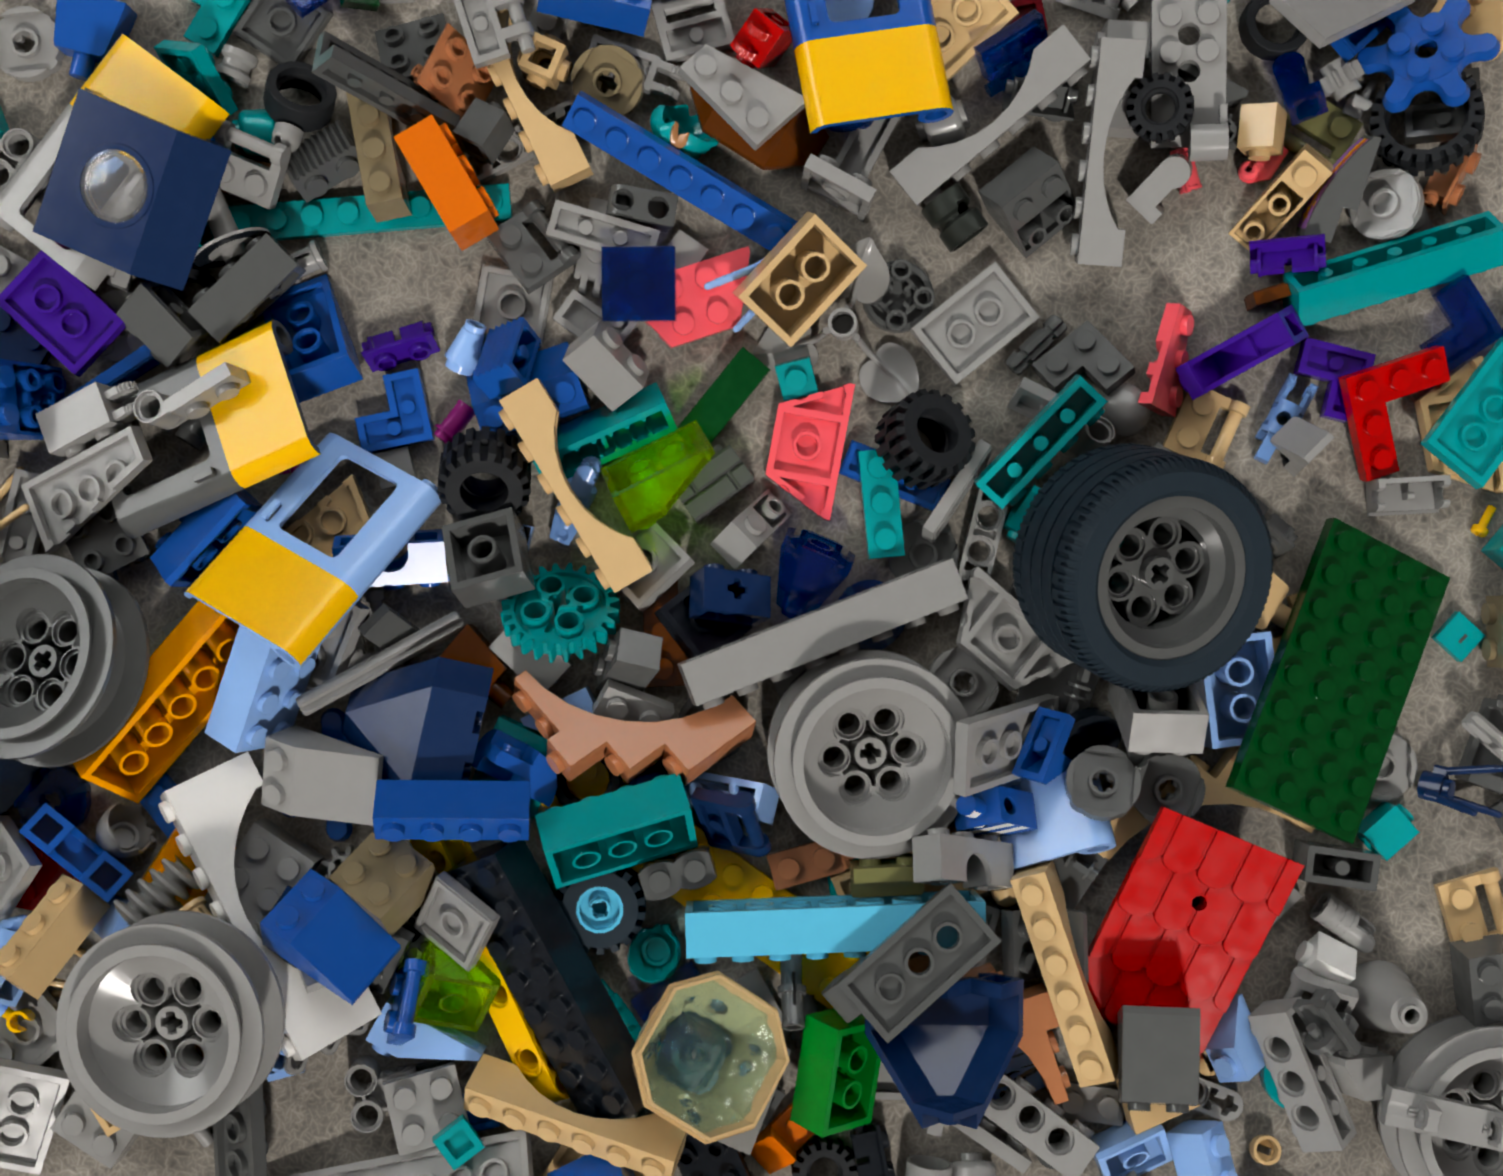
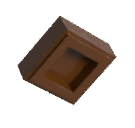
[1244,282,1291,311]

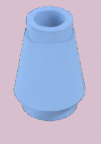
[445,319,486,376]

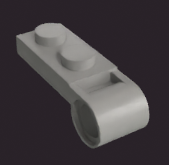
[133,362,251,430]
[1007,377,1115,457]

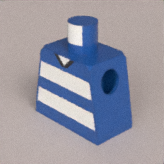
[955,786,1038,838]

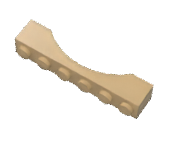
[487,9,594,193]
[498,378,654,593]
[1010,860,1118,1088]
[464,1053,687,1176]

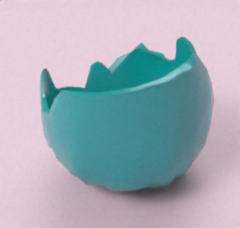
[627,924,681,984]

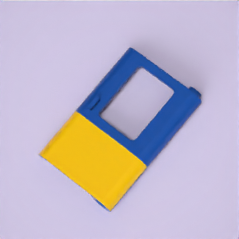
[784,0,954,134]

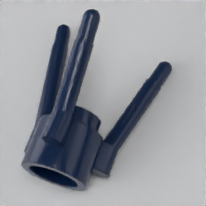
[1417,764,1503,818]

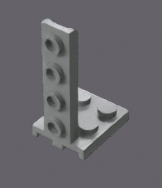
[801,116,901,222]

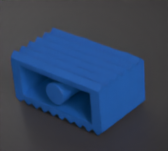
[473,317,542,399]

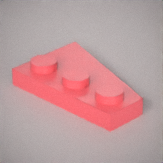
[1138,303,1194,417]

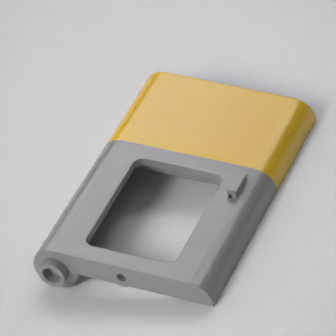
[0,33,230,291]

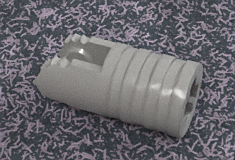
[1310,891,1376,953]

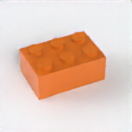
[393,115,499,251]

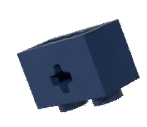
[689,563,771,627]

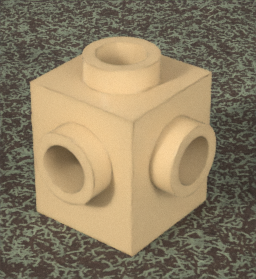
[517,31,573,91]

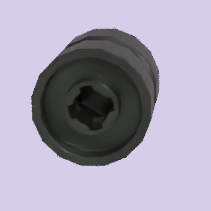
[921,183,988,253]

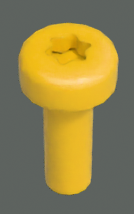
[1470,505,1496,538]

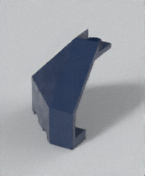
[342,657,494,780]
[865,973,1024,1129]

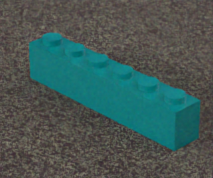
[1283,211,1503,326]

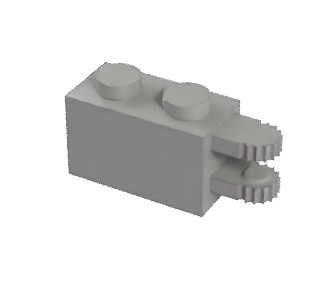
[35,381,139,459]

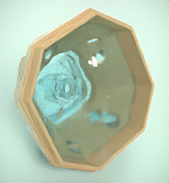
[631,970,790,1145]

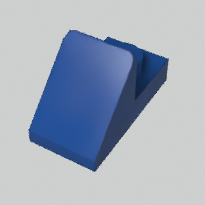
[1012,706,1076,785]

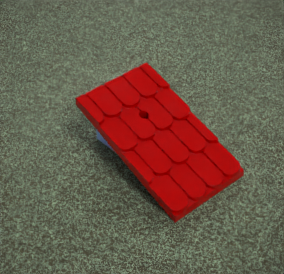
[1087,806,1305,1055]

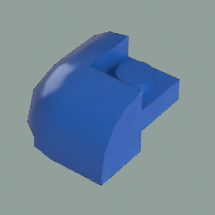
[472,729,557,807]

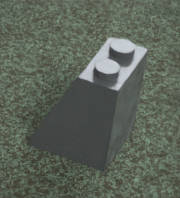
[1117,1005,1201,1113]

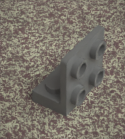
[1001,906,1089,984]

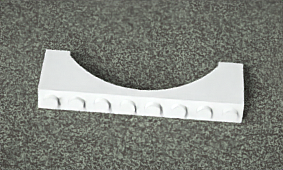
[158,751,382,1061]

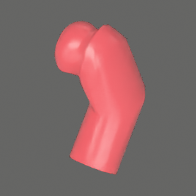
[1238,147,1289,184]

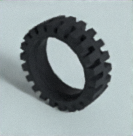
[1370,71,1485,177]

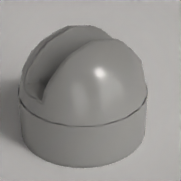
[271,122,304,153]

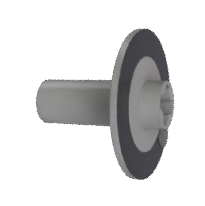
[194,188,271,268]

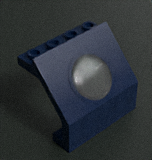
[32,87,231,291]

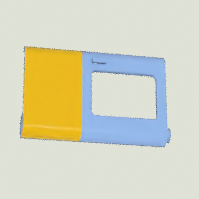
[184,433,441,669]

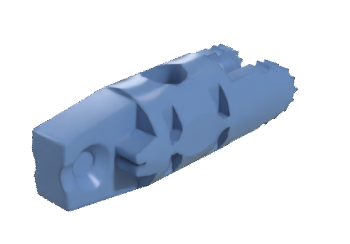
[1254,373,1319,465]
[549,455,602,545]

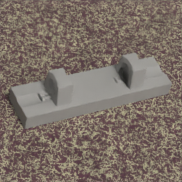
[1379,1084,1503,1152]

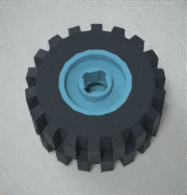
[556,868,646,955]

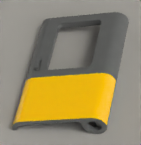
[111,320,321,539]

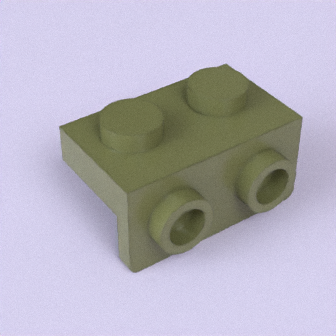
[849,853,924,898]

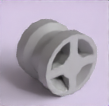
[215,44,259,88]

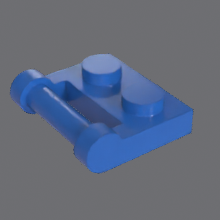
[383,958,427,1046]

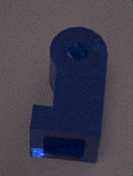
[1272,52,1328,126]

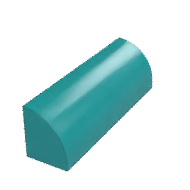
[533,382,678,479]

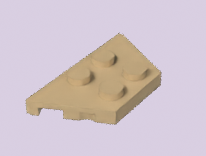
[1414,356,1503,493]

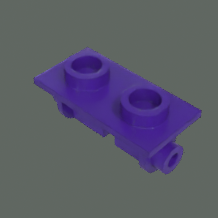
[1249,234,1326,277]
[361,320,441,372]

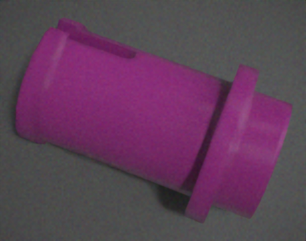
[433,399,475,444]

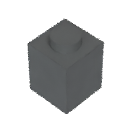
[452,97,515,165]

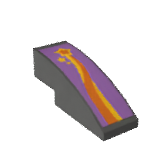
[1296,135,1382,243]

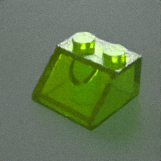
[414,940,501,1032]

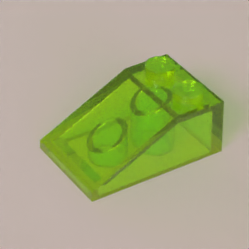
[601,420,715,533]

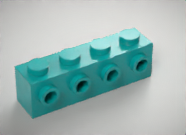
[974,374,1108,509]

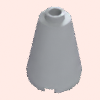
[1348,960,1428,1034]

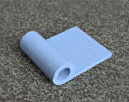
[998,770,1117,871]

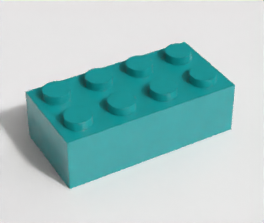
[535,774,698,889]

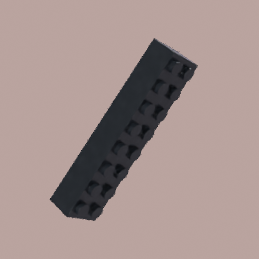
[447,840,643,1119]

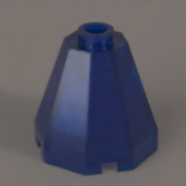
[776,527,855,619]

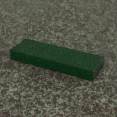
[676,347,771,453]

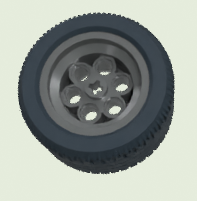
[1012,443,1273,692]

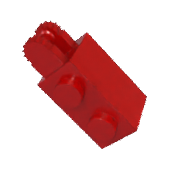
[730,8,792,69]

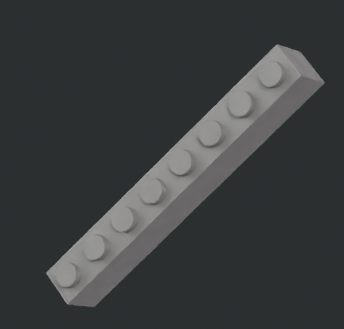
[677,558,968,710]

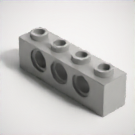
[1248,996,1357,1153]
[984,1073,1100,1176]

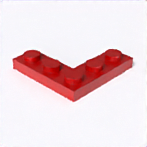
[1338,345,1451,482]

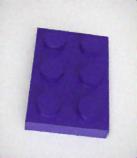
[0,250,126,377]

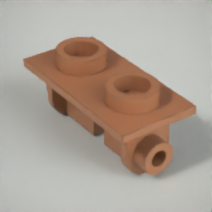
[1423,142,1482,215]

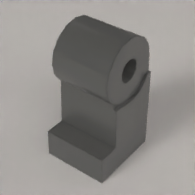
[606,184,678,232]

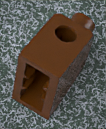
[440,624,514,709]

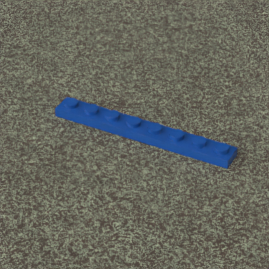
[562,90,798,251]

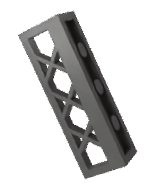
[312,31,460,133]

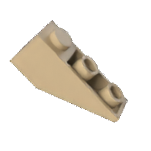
[1228,143,1334,252]

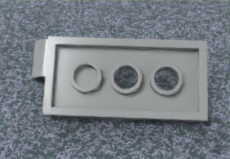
[1150,0,1229,162]

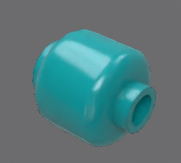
[232,109,277,158]

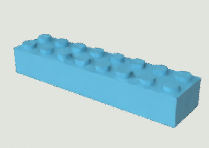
[685,890,986,964]

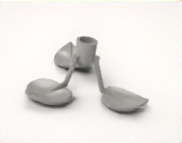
[752,237,919,403]

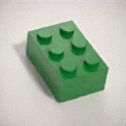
[790,1008,881,1138]

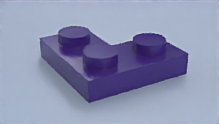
[1293,337,1376,424]

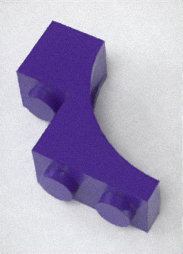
[1175,305,1309,400]

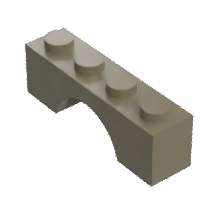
[346,92,412,223]

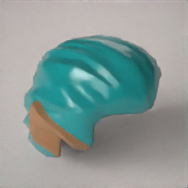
[650,104,718,158]

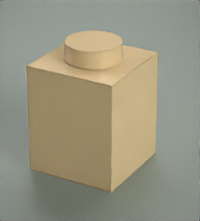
[1237,102,1287,161]

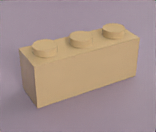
[0,874,110,1000]

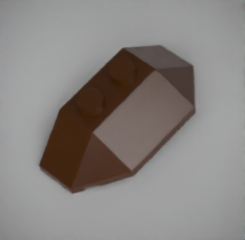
[690,87,829,170]

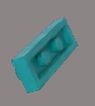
[857,450,905,560]

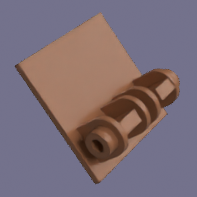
[410,23,494,121]

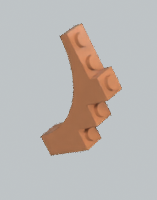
[512,670,756,786]
[908,952,1071,1105]

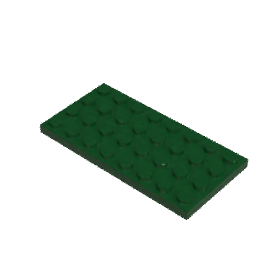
[1225,518,1450,844]

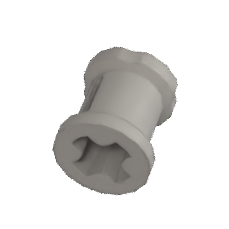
[291,239,329,284]

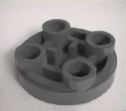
[862,259,935,333]

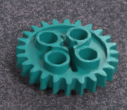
[500,563,620,663]

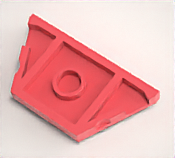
[617,246,750,349]
[765,383,855,521]

